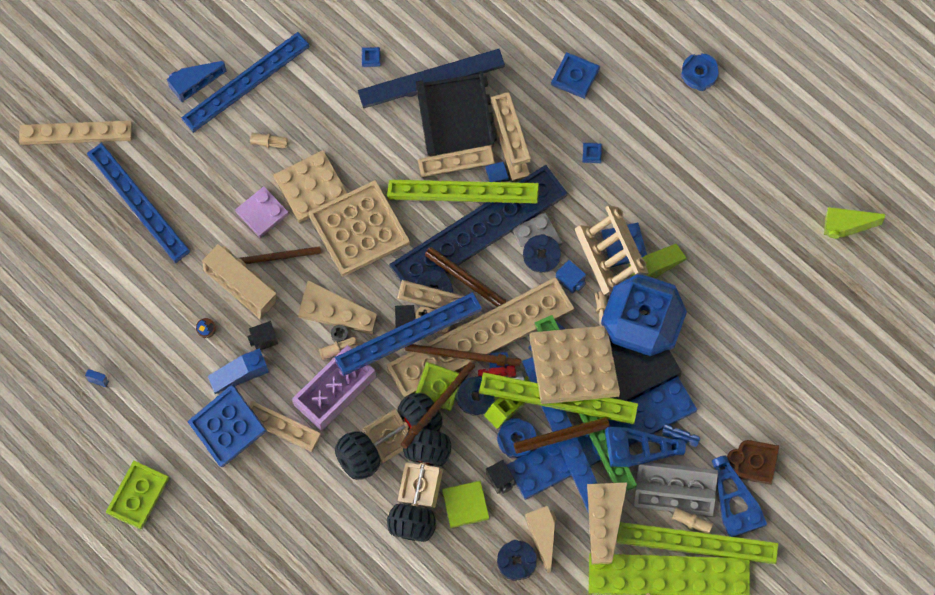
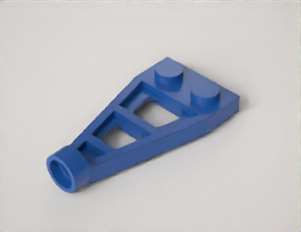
[605,427,686,467]
[712,455,767,537]

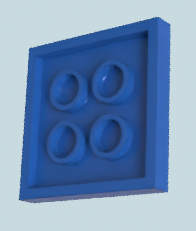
[187,385,267,468]

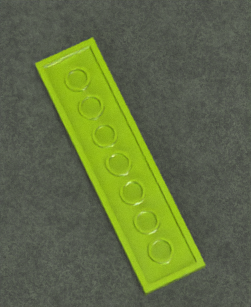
[588,553,750,595]

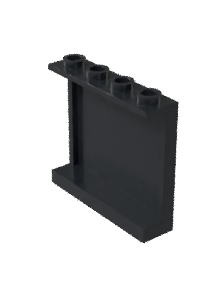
[416,71,497,157]
[609,313,682,402]

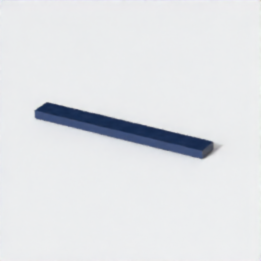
[358,48,505,109]

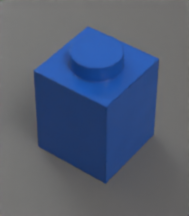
[556,260,586,294]

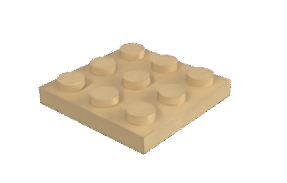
[273,150,347,223]

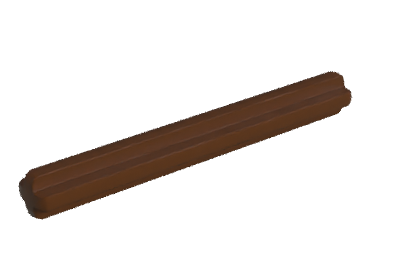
[425,247,506,307]
[514,417,609,454]

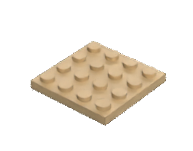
[308,180,410,277]
[529,326,620,404]

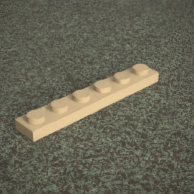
[19,121,132,145]

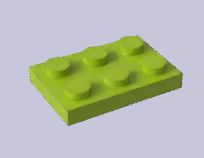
[106,460,169,530]

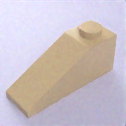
[525,506,557,573]

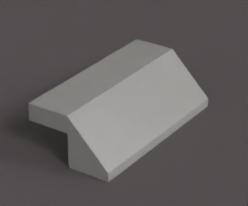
[634,462,718,516]

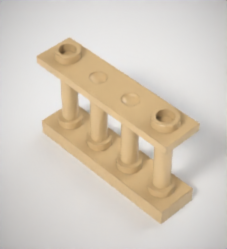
[491,92,530,182]
[575,206,648,296]

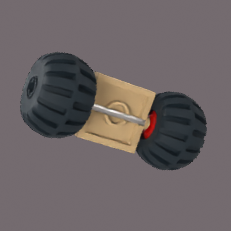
[335,393,443,480]
[387,429,451,542]

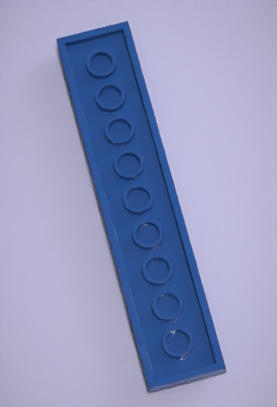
[507,377,697,500]

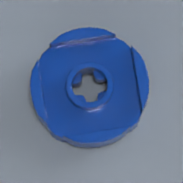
[681,53,719,91]
[497,418,536,458]

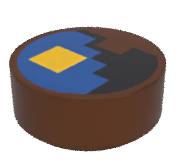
[196,318,216,338]

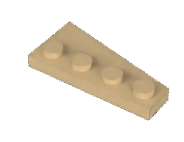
[298,281,377,334]
[587,483,627,565]

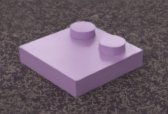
[235,186,289,238]

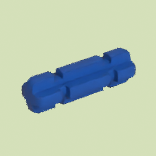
[662,424,700,447]

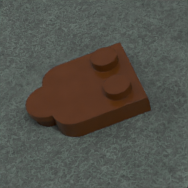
[727,440,779,485]

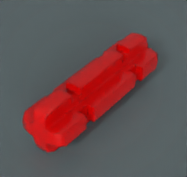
[478,366,516,378]

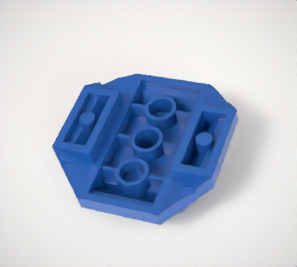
[601,274,687,356]

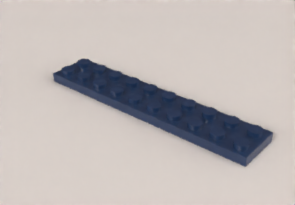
[389,165,567,283]

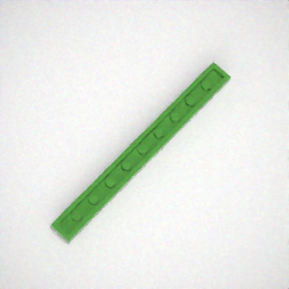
[535,315,637,491]

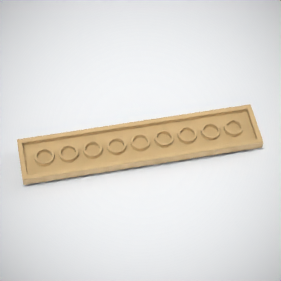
[386,277,574,398]

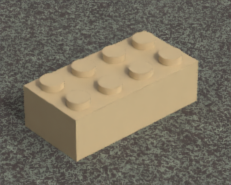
[202,244,276,320]

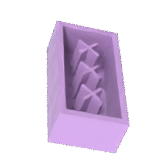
[292,345,376,431]

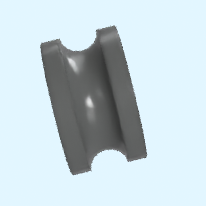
[331,325,349,343]

